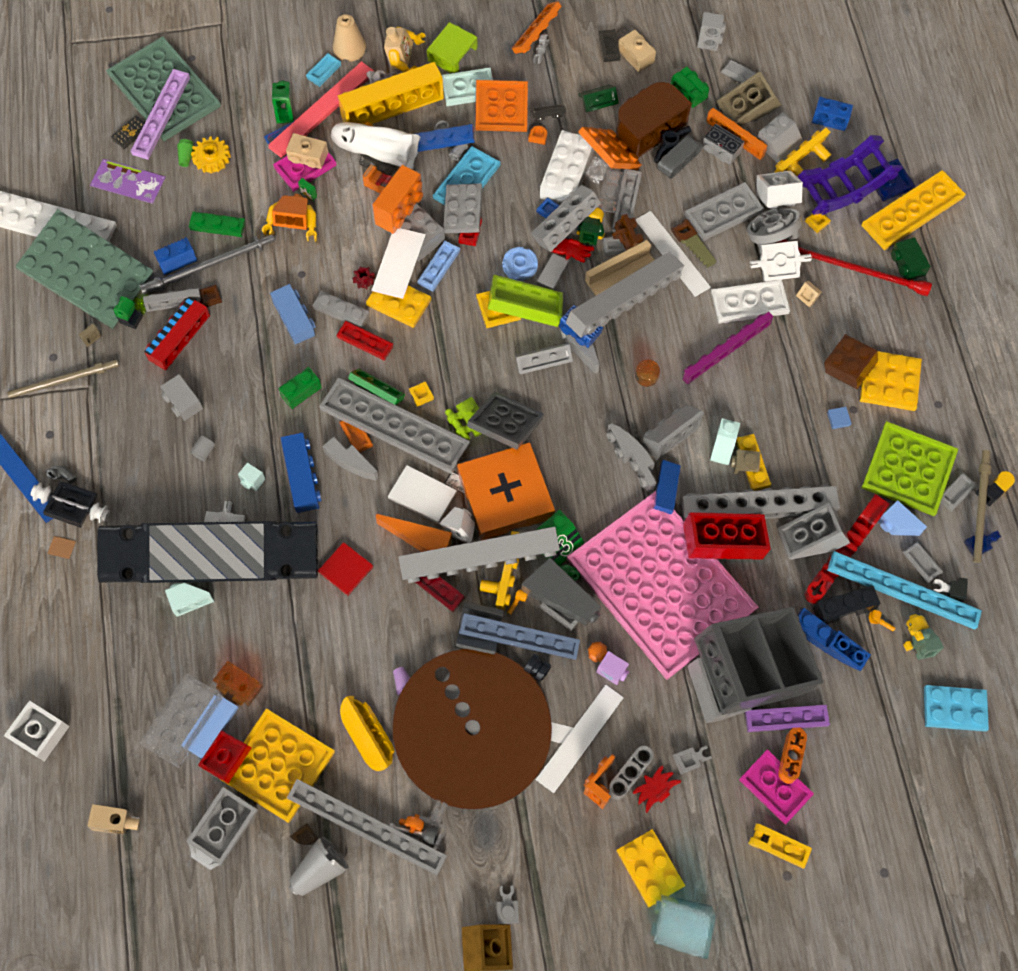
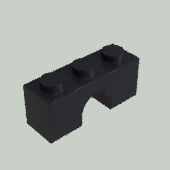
[813,585,881,624]

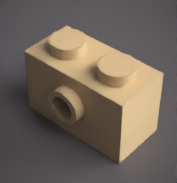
[618,30,656,72]
[286,133,328,169]

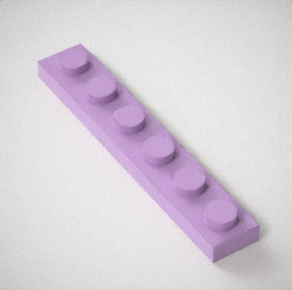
[131,69,190,160]

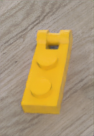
[748,824,812,869]

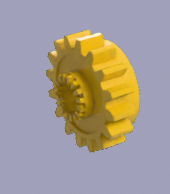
[191,136,231,174]

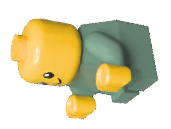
[903,614,944,660]

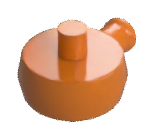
[399,814,424,834]

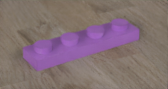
[745,705,830,732]

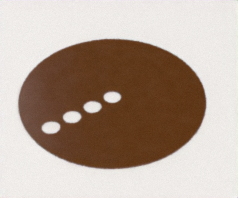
[393,649,552,809]

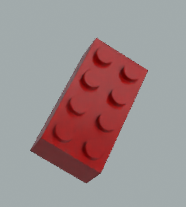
[683,512,771,560]

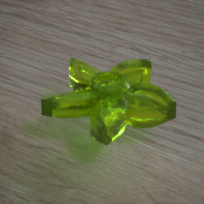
[133,295,147,315]

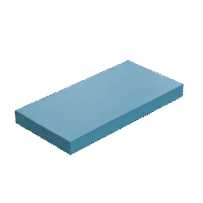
[433,146,501,205]

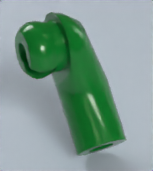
[560,564,580,581]

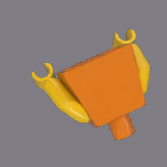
[262,193,317,242]

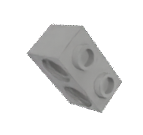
[697,12,726,51]

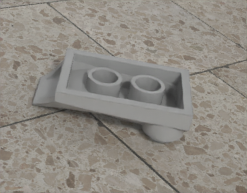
[186,787,259,870]

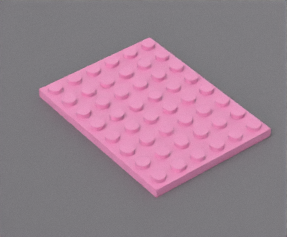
[567,491,759,680]

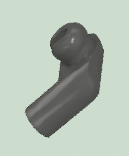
[47,466,77,484]

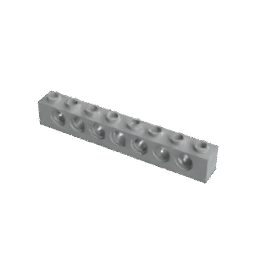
[681,485,840,521]

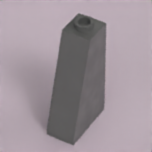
[521,558,601,626]

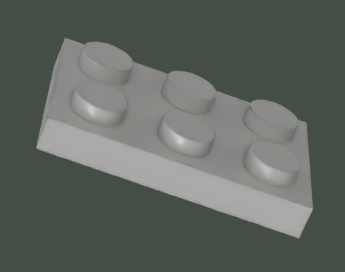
[443,184,482,233]

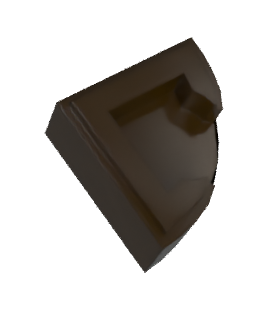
[290,823,318,845]

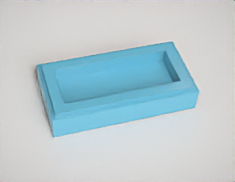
[306,53,341,87]

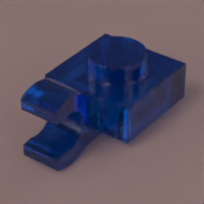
[964,530,1002,556]

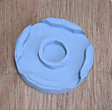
[502,247,538,281]

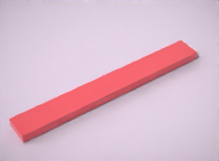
[268,61,374,158]

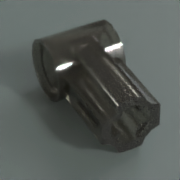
[359,154,397,175]

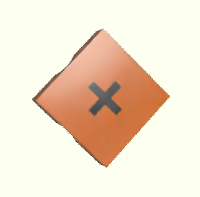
[457,442,555,541]

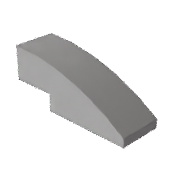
[322,437,379,480]

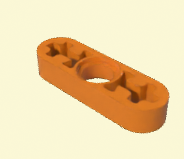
[778,727,807,784]

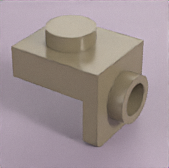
[731,450,760,474]

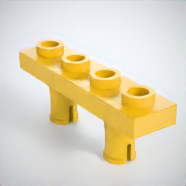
[774,128,832,176]
[480,531,519,612]

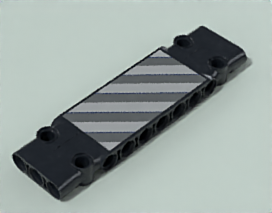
[97,521,318,583]

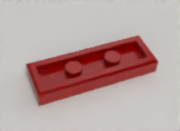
[336,321,394,361]

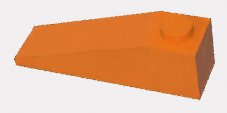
[375,514,452,552]

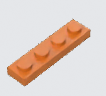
[512,1,562,54]
[706,108,768,160]

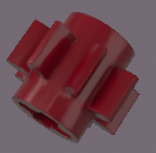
[352,266,375,290]

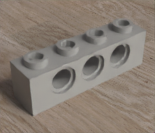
[531,185,601,252]

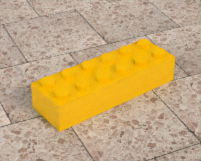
[338,62,444,124]

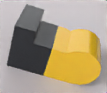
[975,471,1015,507]

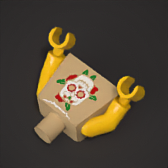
[384,27,426,72]

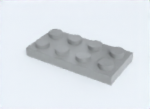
[685,182,764,241]

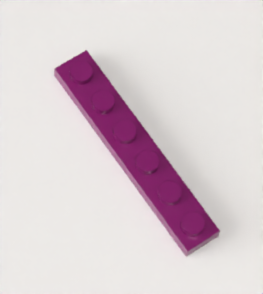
[682,311,774,385]

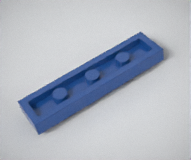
[415,124,475,152]

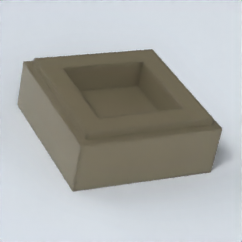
[78,324,101,347]

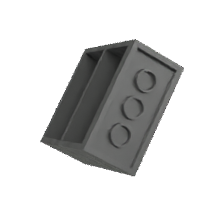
[694,607,823,715]

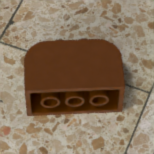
[616,82,692,158]

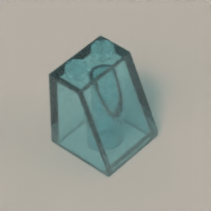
[650,895,716,959]

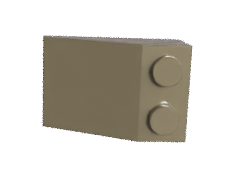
[716,71,781,126]

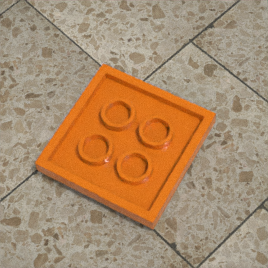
[475,80,528,132]
[578,127,642,170]

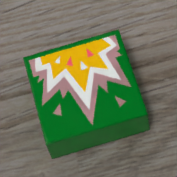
[298,178,317,201]

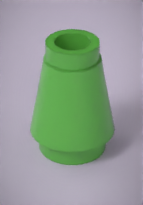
[177,139,194,167]

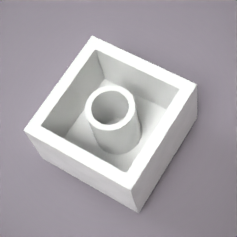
[756,171,803,208]
[4,700,70,762]

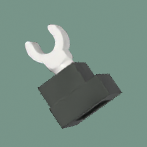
[933,578,968,602]

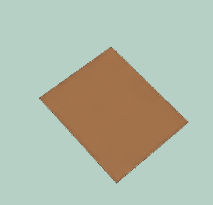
[47,536,76,559]

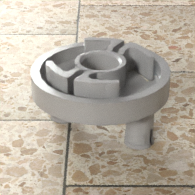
[747,208,802,255]

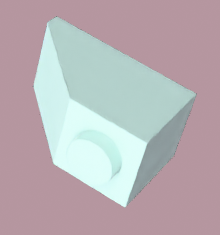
[710,418,740,465]
[165,583,214,617]

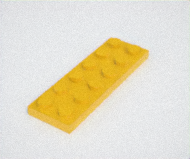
[861,170,966,251]

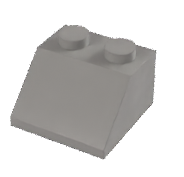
[757,112,804,163]

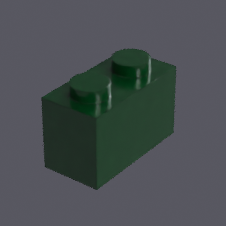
[891,237,931,280]

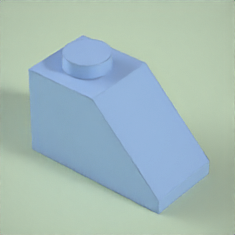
[878,500,927,536]

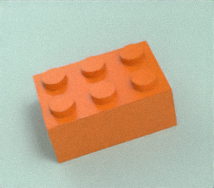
[372,165,423,234]

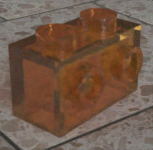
[213,661,263,707]

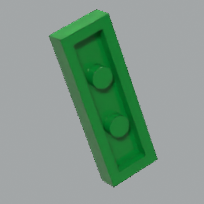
[188,212,246,237]
[348,368,405,405]

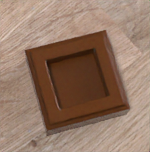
[199,285,222,307]

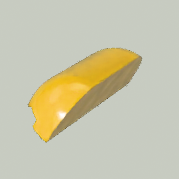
[340,696,395,771]

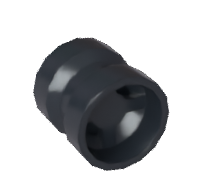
[524,654,552,682]

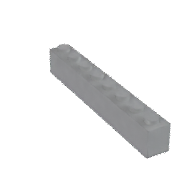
[566,251,684,338]
[398,527,560,583]

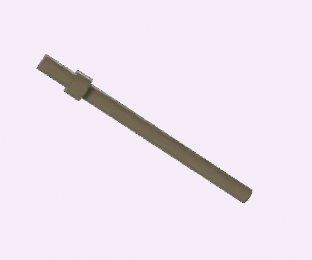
[7,359,119,398]
[973,450,991,563]

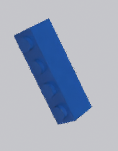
[280,432,322,513]

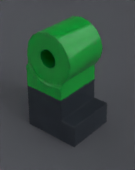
[113,296,143,329]

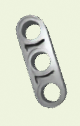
[608,746,653,800]

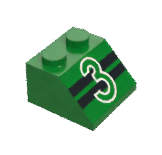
[536,509,585,567]

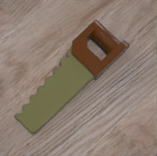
[671,219,716,268]

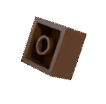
[824,334,878,389]

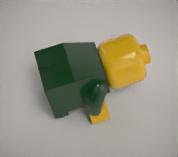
[577,207,605,246]

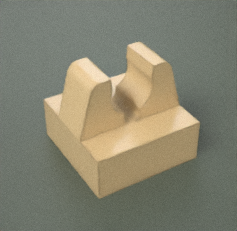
[796,281,822,307]

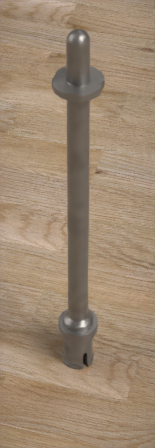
[139,234,276,296]

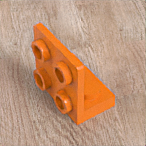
[583,754,615,809]

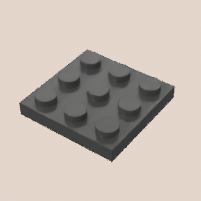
[467,392,544,450]

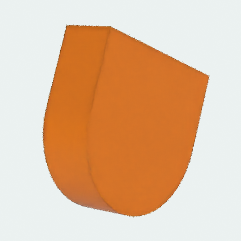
[528,126,547,145]

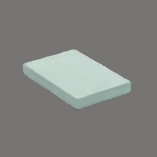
[442,68,493,106]

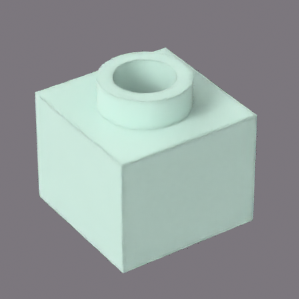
[238,463,266,491]

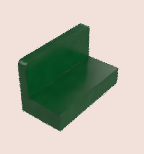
[578,85,619,112]

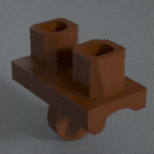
[612,214,644,251]

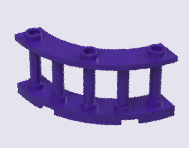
[797,135,902,215]

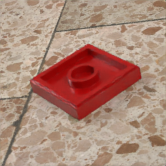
[318,542,373,596]
[198,730,252,784]

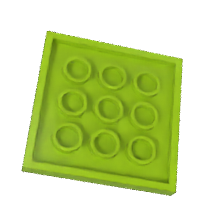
[861,421,958,516]

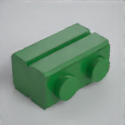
[671,67,710,108]
[278,367,322,409]

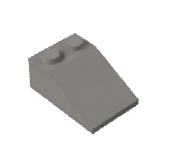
[777,502,850,560]

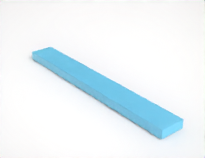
[827,551,982,630]

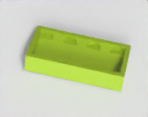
[488,275,563,327]

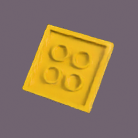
[859,351,922,411]

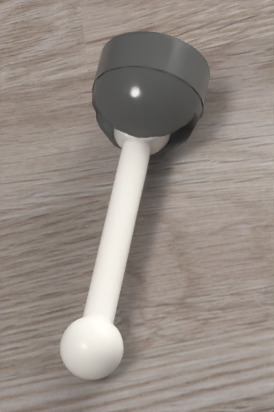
[388,823,438,845]

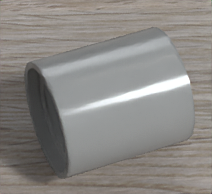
[190,436,215,461]

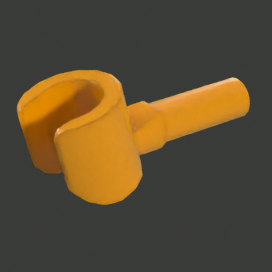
[507,589,528,615]
[869,610,895,631]

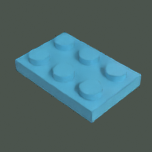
[924,685,989,732]

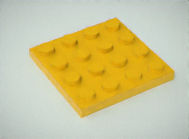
[220,708,335,823]

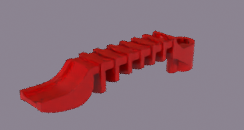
[804,494,890,604]

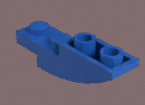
[797,608,871,671]

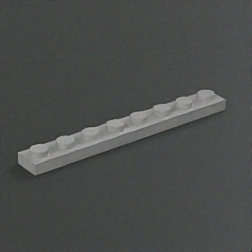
[287,779,447,875]

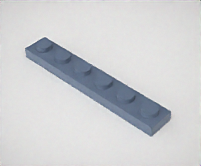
[459,613,580,660]

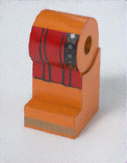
[363,164,392,194]

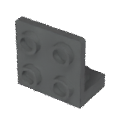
[456,602,503,654]

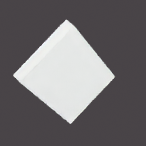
[388,465,457,524]

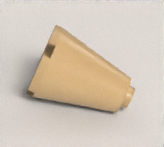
[333,14,366,62]

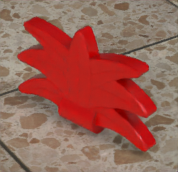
[551,238,594,263]
[633,766,681,813]

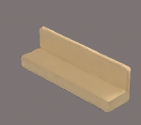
[585,240,654,296]

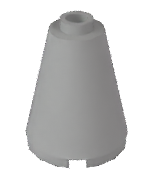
[289,837,349,896]

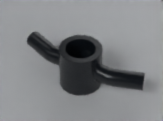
[653,126,691,164]

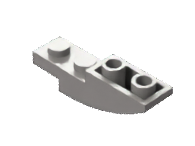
[606,423,656,492]

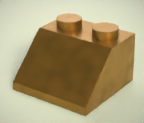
[462,924,513,971]

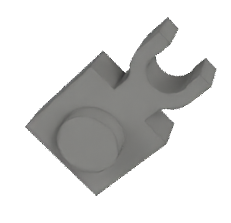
[673,746,712,775]
[497,886,519,925]

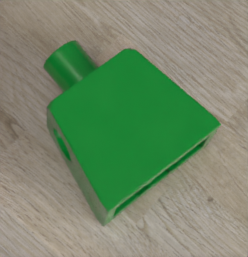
[272,80,294,124]

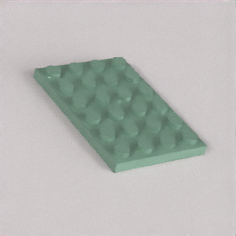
[106,37,221,142]
[16,209,153,329]

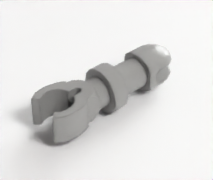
[533,34,549,64]

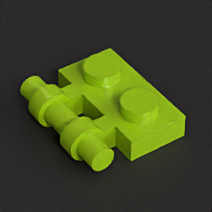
[445,397,482,441]

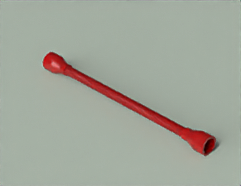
[777,239,932,297]

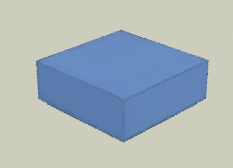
[827,407,851,429]

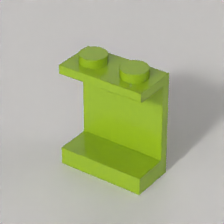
[427,22,478,73]

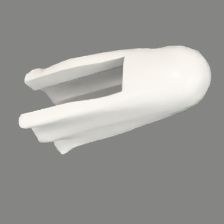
[331,122,421,169]

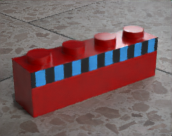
[144,297,210,371]

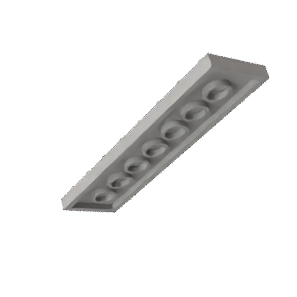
[319,378,470,474]

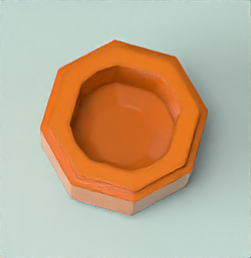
[588,642,607,662]

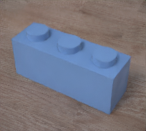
[270,284,316,345]

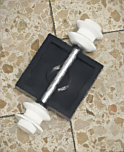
[31,481,110,528]

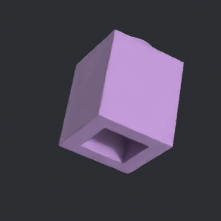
[597,651,629,685]

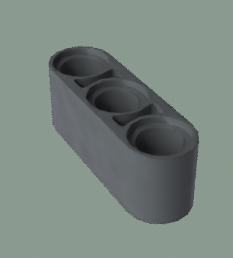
[657,135,703,179]

